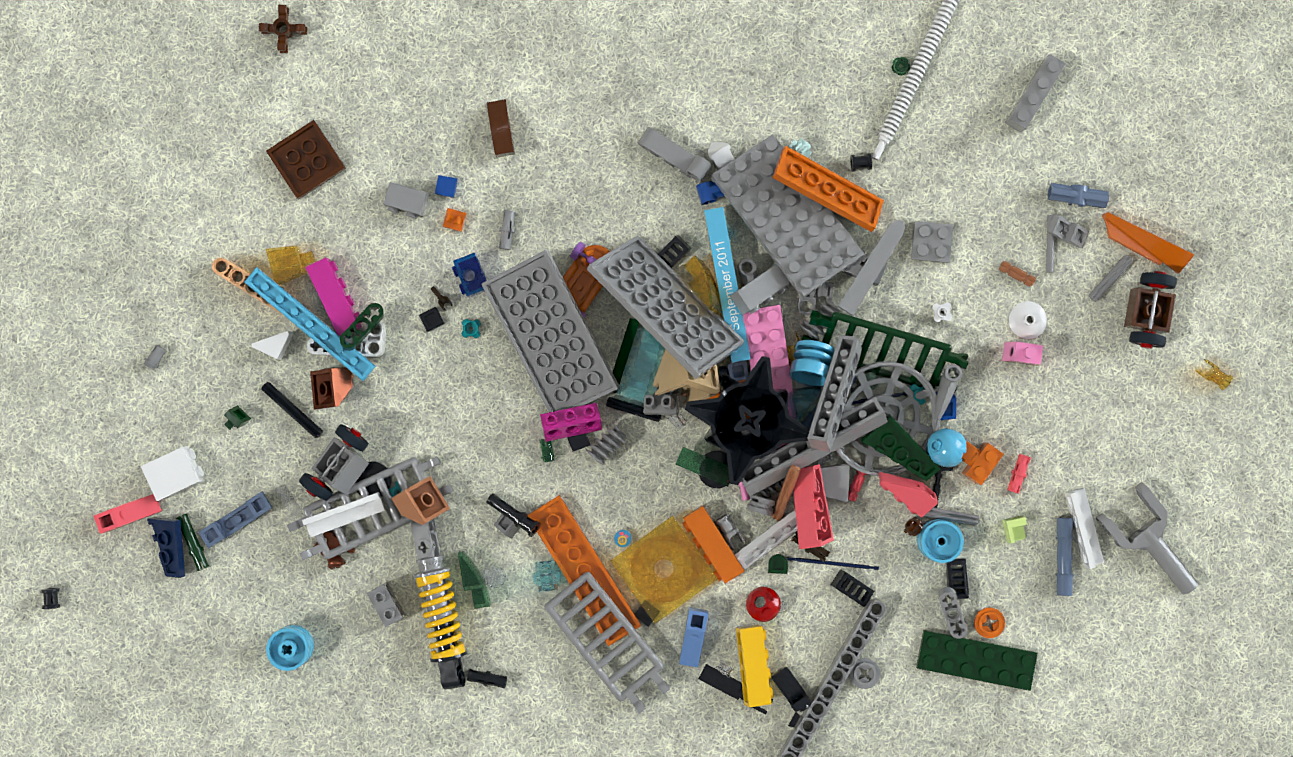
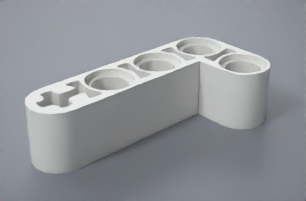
[307,321,386,357]

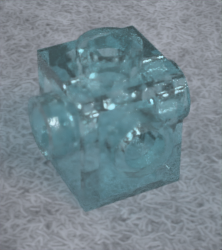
[533,560,561,592]

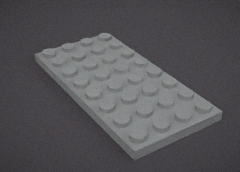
[711,134,865,298]
[587,235,745,379]
[481,249,620,412]

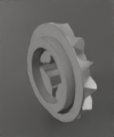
[849,658,880,689]

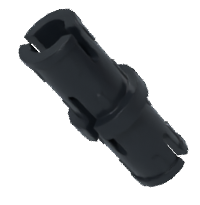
[467,669,507,689]

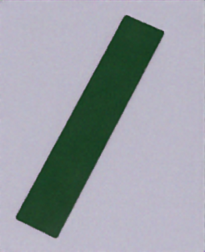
[612,318,639,393]

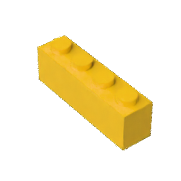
[735,625,773,707]

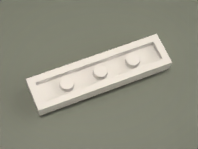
[735,510,797,569]

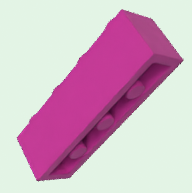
[305,257,362,337]

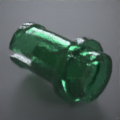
[539,439,556,463]

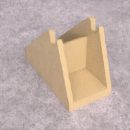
[653,349,720,405]

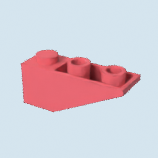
[879,472,938,518]
[93,494,162,534]

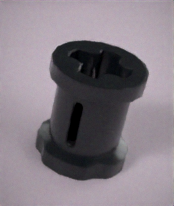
[850,153,872,172]
[41,588,60,609]

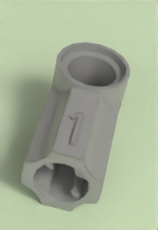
[737,258,758,286]

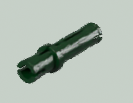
[175,513,210,571]

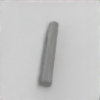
[1046,215,1055,273]

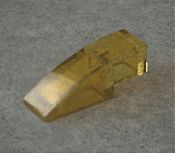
[684,255,721,315]

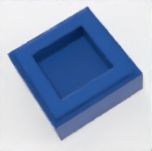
[435,175,458,198]

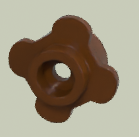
[904,517,923,536]

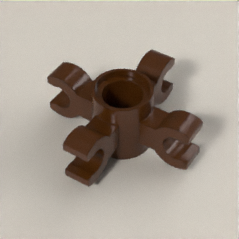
[259,5,307,53]

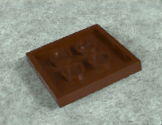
[266,120,346,200]

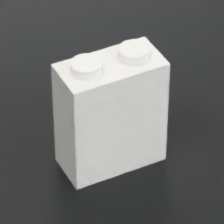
[141,446,204,501]

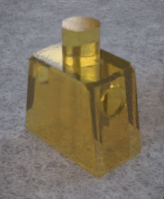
[266,246,315,286]

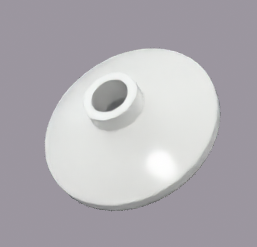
[1009,301,1047,339]

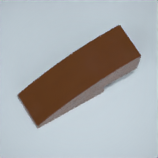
[487,99,515,158]

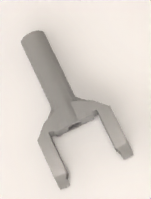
[1096,482,1199,595]

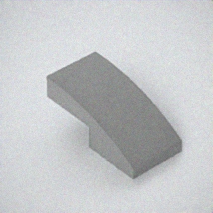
[1047,215,1089,249]

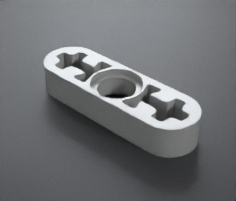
[938,587,968,639]

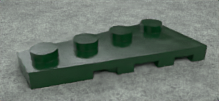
[861,414,941,481]

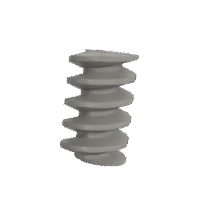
[800,299,840,341]
[586,423,628,465]

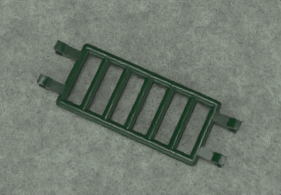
[801,310,968,393]

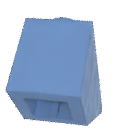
[679,607,708,667]

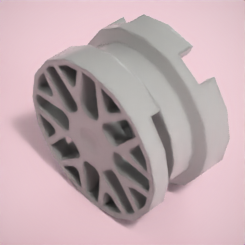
[746,495,776,516]

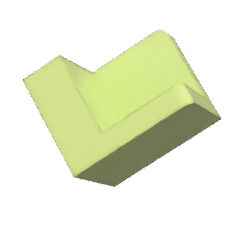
[1002,516,1027,544]

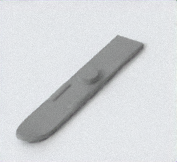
[838,220,905,316]

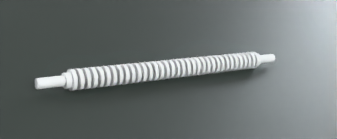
[872,0,960,161]

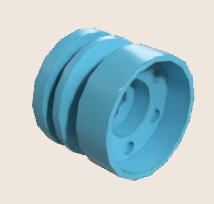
[789,340,835,386]

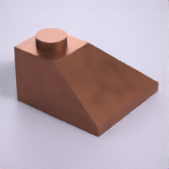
[310,367,353,410]

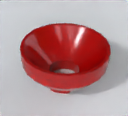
[746,587,781,622]

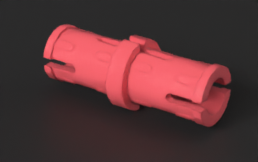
[1007,454,1031,494]

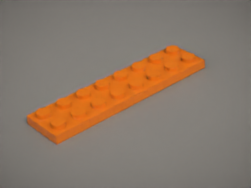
[528,495,641,646]

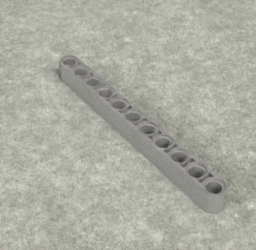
[777,599,886,757]

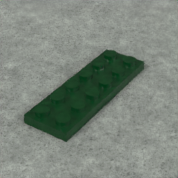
[916,630,1038,691]

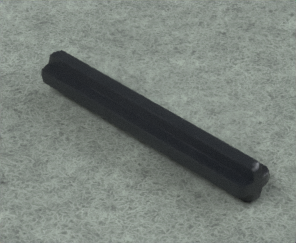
[261,382,323,438]

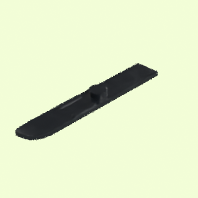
[698,664,804,727]

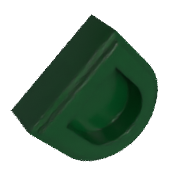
[768,554,788,574]

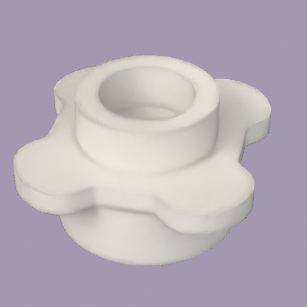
[932,302,953,322]

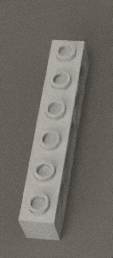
[807,335,862,452]

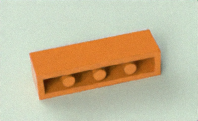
[682,505,744,584]

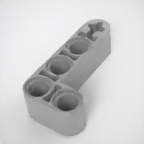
[638,127,711,184]

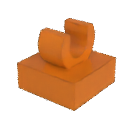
[443,208,467,232]

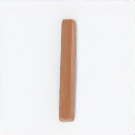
[772,465,800,521]

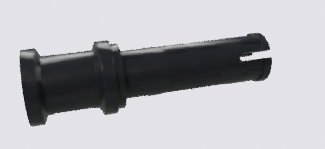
[486,493,541,537]

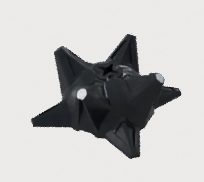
[685,356,810,485]

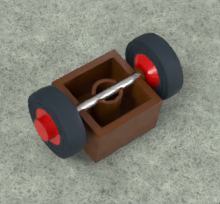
[1124,271,1177,349]

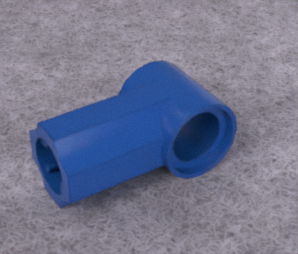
[696,181,725,205]

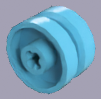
[916,519,964,563]
[266,625,314,671]

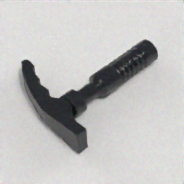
[932,466,953,508]

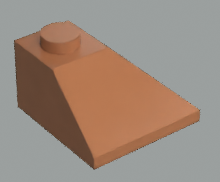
[391,476,450,525]

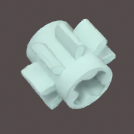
[789,138,812,158]

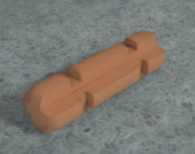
[999,261,1036,287]

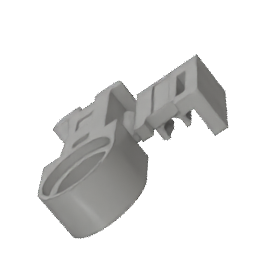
[798,282,834,316]

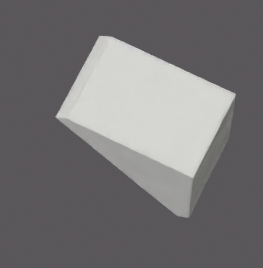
[251,331,293,360]

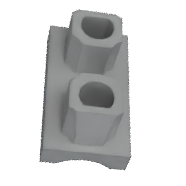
[643,394,680,415]

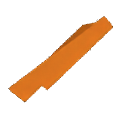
[1102,212,1194,274]

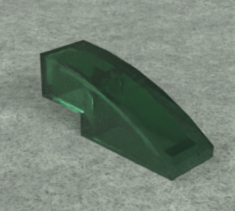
[675,447,730,487]
[458,551,491,609]

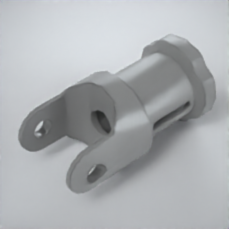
[714,513,745,550]

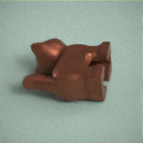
[313,530,355,570]

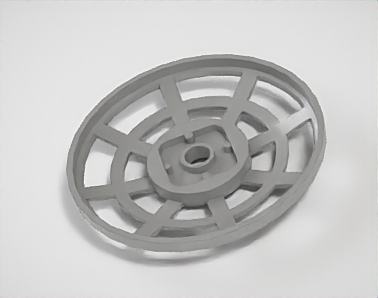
[836,361,940,476]

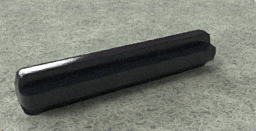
[606,397,661,422]

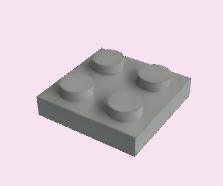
[911,221,953,263]

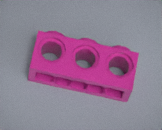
[540,403,602,442]

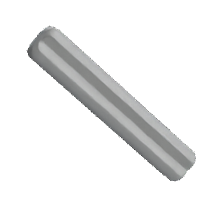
[1089,255,1133,302]
[924,507,979,525]

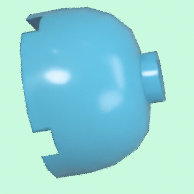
[926,428,967,467]

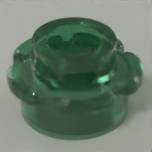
[892,57,910,76]

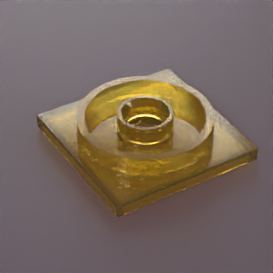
[610,515,718,624]

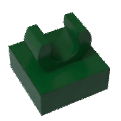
[224,405,251,430]

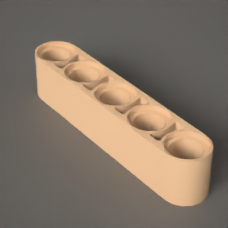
[212,258,283,315]

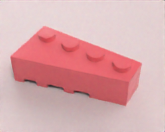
[793,464,834,549]

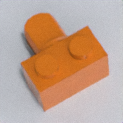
[961,441,1004,485]

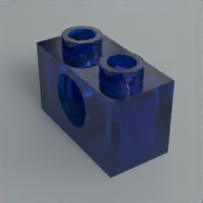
[452,252,487,298]

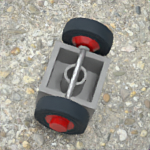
[299,424,369,501]

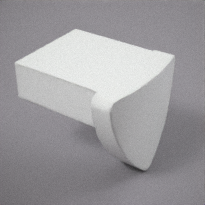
[708,142,734,170]

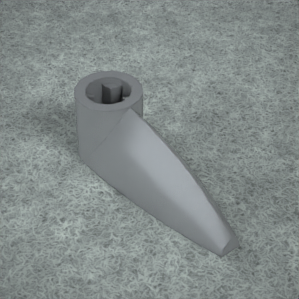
[934,364,962,420]

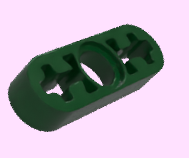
[340,303,384,351]

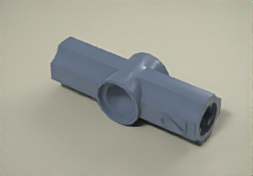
[1047,183,1109,208]

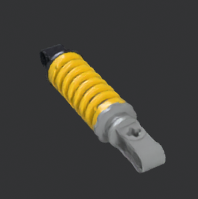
[411,519,467,690]

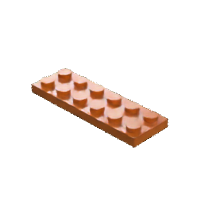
[772,146,884,232]

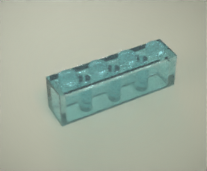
[617,326,661,406]

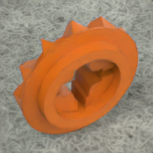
[974,607,1005,638]

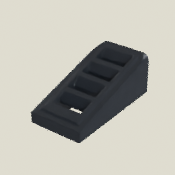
[658,235,691,268]
[946,558,969,599]
[830,569,875,607]

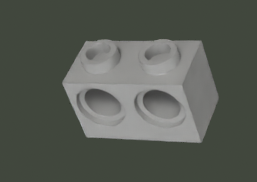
[367,582,406,628]

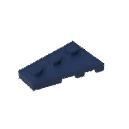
[147,517,185,578]

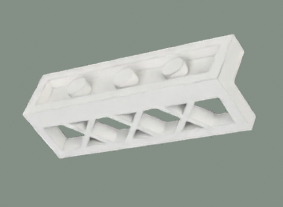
[1065,488,1104,569]
[302,492,385,537]

